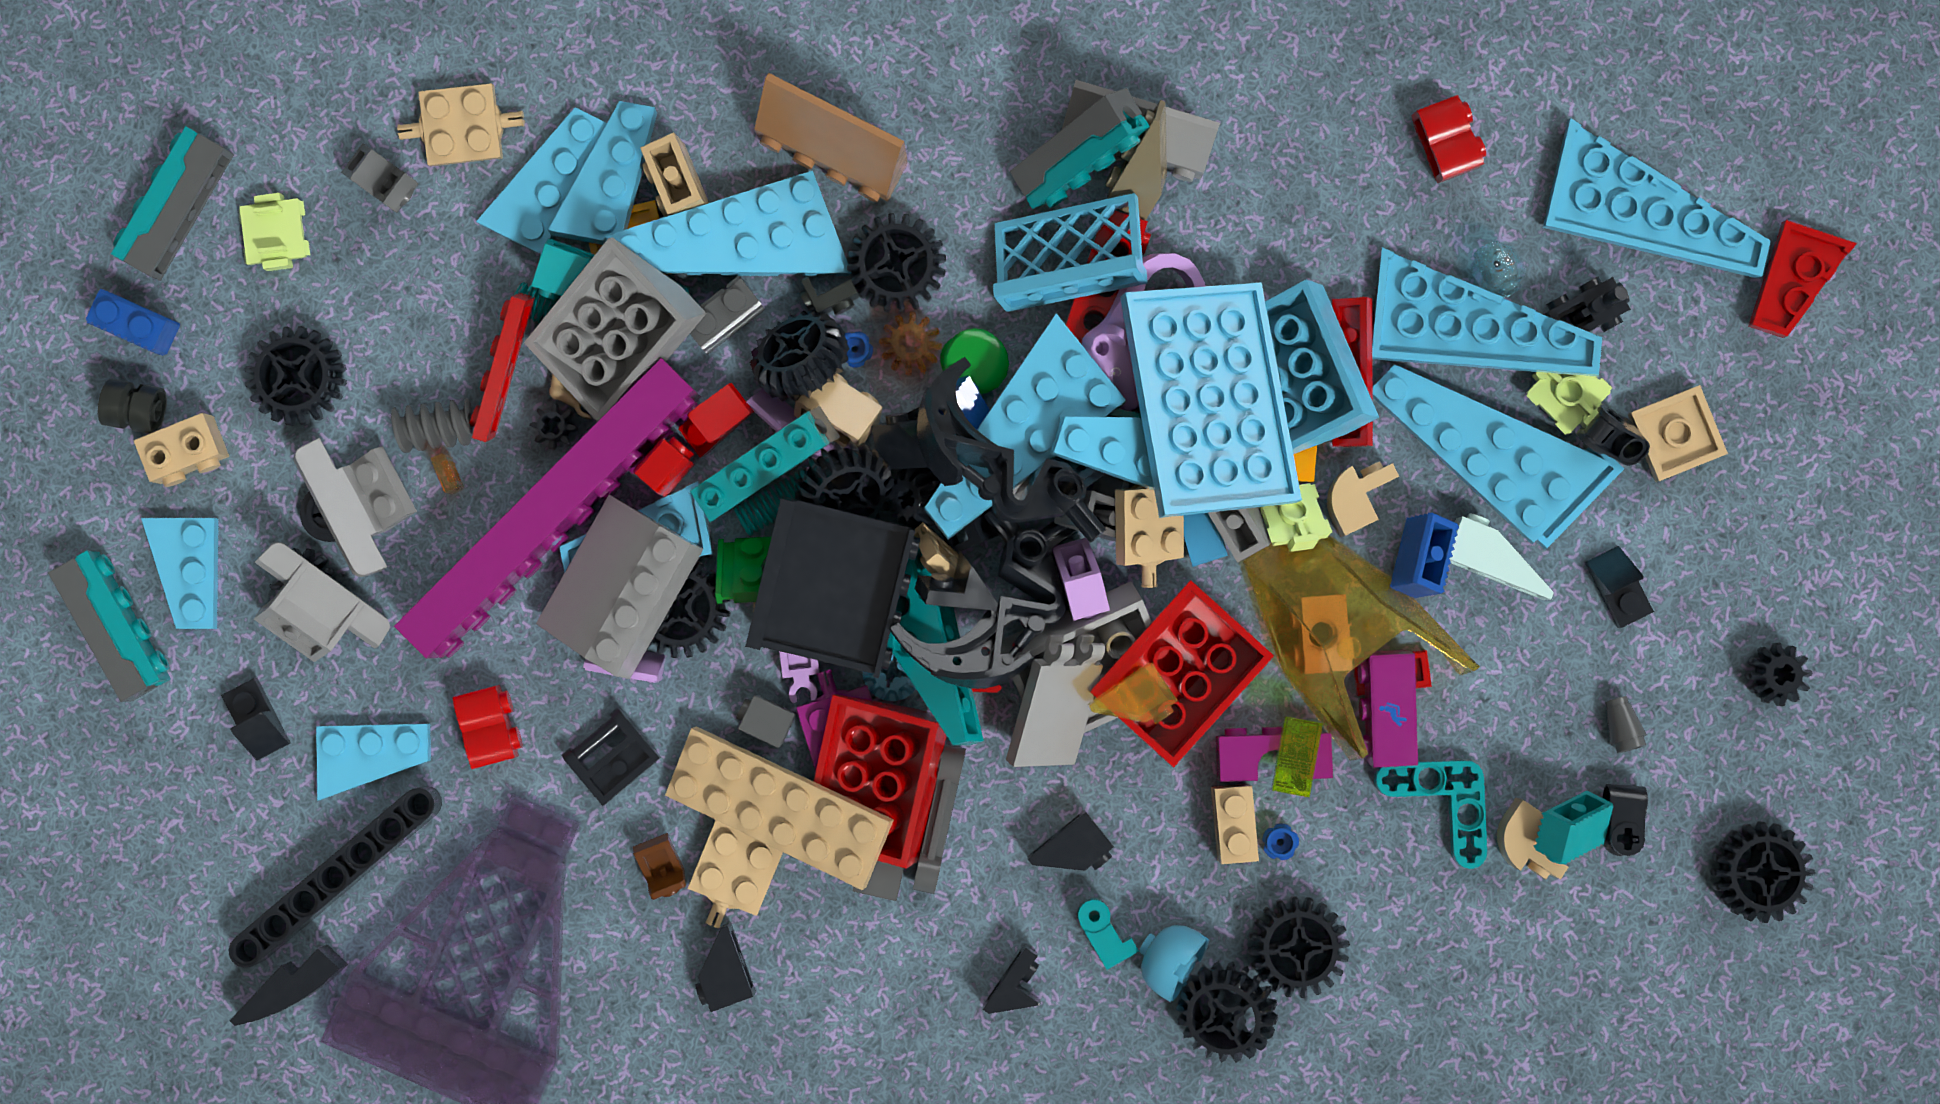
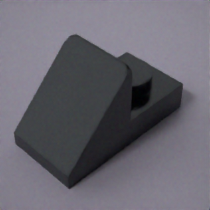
[1584,546,1654,628]
[915,552,998,611]
[221,678,291,761]
[983,944,1041,1014]

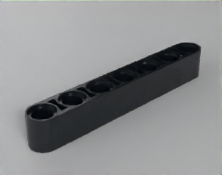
[228,786,442,968]

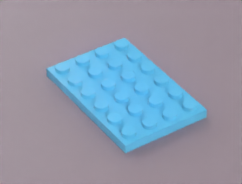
[1120,282,1302,518]

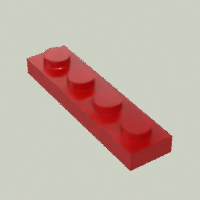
[470,293,535,442]
[1332,297,1373,448]

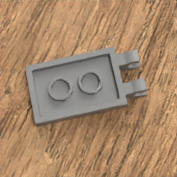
[1006,635,1105,767]

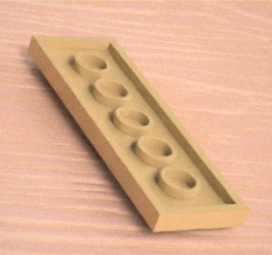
[665,726,894,890]

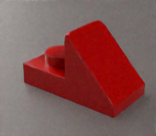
[678,383,754,458]

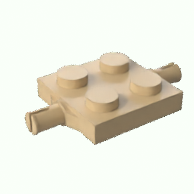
[397,83,525,167]
[1115,484,1184,588]
[688,820,783,928]

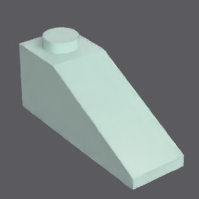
[1449,513,1554,600]

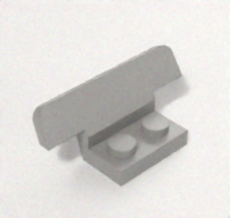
[294,438,417,577]
[254,542,390,662]

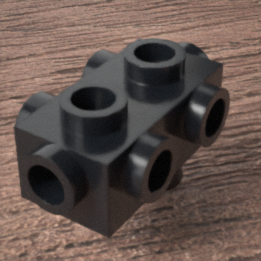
[1543,276,1631,332]

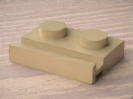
[914,523,959,578]

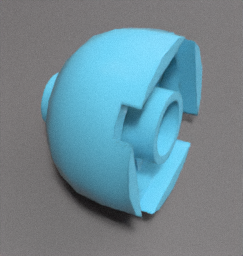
[1139,925,1210,1002]

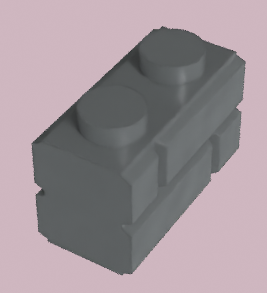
[690,276,765,355]

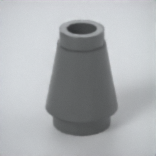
[1605,696,1647,753]

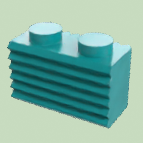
[1533,791,1613,864]

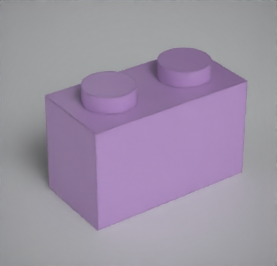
[1052,538,1110,620]

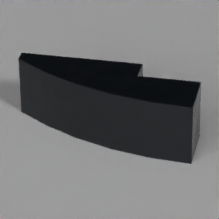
[230,944,348,1026]

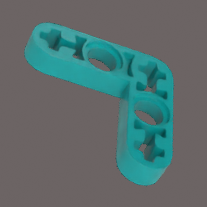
[1374,760,1487,869]

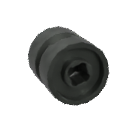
[98,378,167,434]

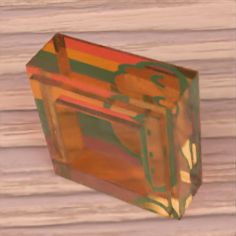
[430,453,464,495]

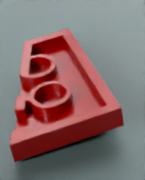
[1748,220,1857,338]

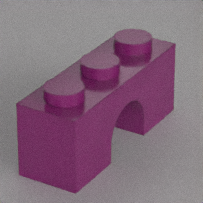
[1216,725,1333,782]

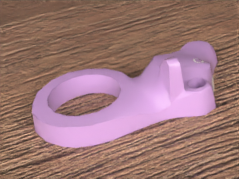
[1082,253,1205,411]

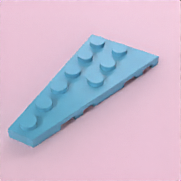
[603,170,852,276]

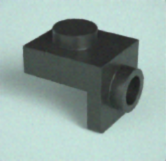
[799,277,859,315]

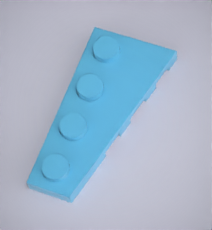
[548,101,657,245]
[476,107,607,255]
[559,481,713,573]

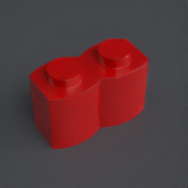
[1411,95,1486,183]
[633,437,695,497]
[452,685,523,769]

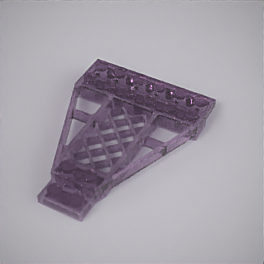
[320,794,581,1104]

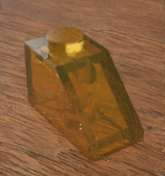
[1087,662,1178,724]

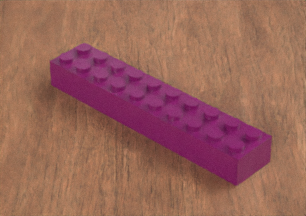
[394,358,701,658]

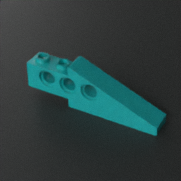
[887,528,984,745]

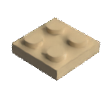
[1628,385,1728,482]

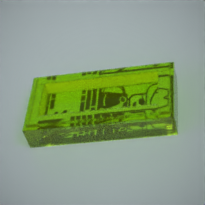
[1271,716,1323,798]

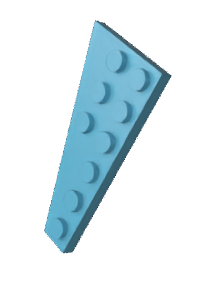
[1542,118,1770,279]
[1372,248,1602,377]
[925,313,1126,539]
[1373,364,1611,544]

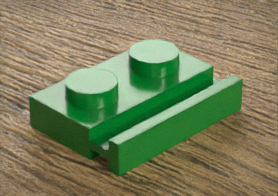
[715,537,772,604]

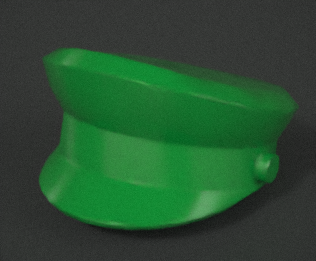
[940,328,1009,394]

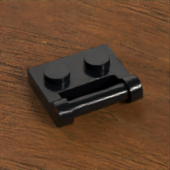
[561,707,661,806]

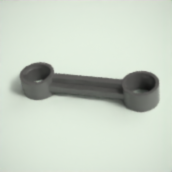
[913,744,966,894]

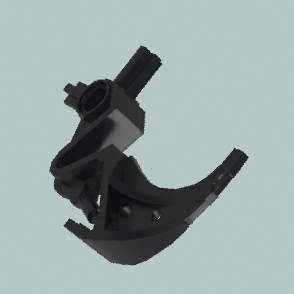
[917,357,1107,543]
[889,508,1076,689]

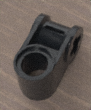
[1576,404,1650,466]
[1602,784,1648,856]

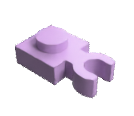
[779,651,819,703]

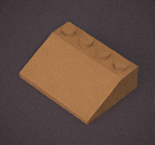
[754,73,908,202]

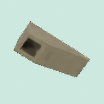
[1105,100,1167,221]

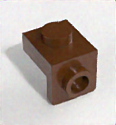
[633,833,686,900]

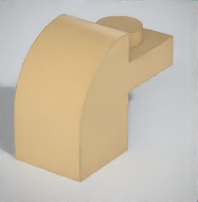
[1327,461,1399,537]
[1497,798,1569,880]

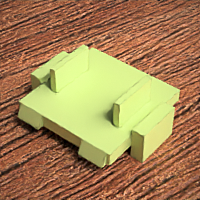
[238,193,310,271]
[1526,372,1612,435]
[1259,483,1332,552]

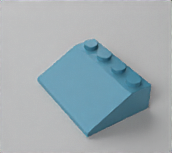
[1265,279,1379,454]

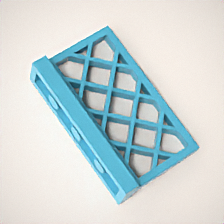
[993,193,1148,312]

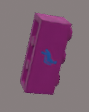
[1358,650,1418,768]

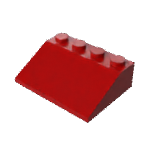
[1089,580,1274,768]
[814,694,946,869]

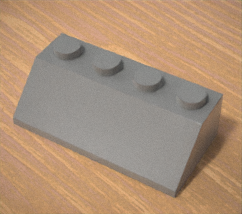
[1062,80,1220,182]

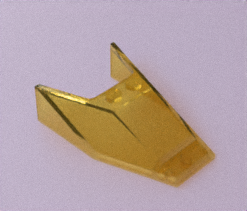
[1243,535,1480,761]

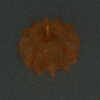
[879,312,942,376]

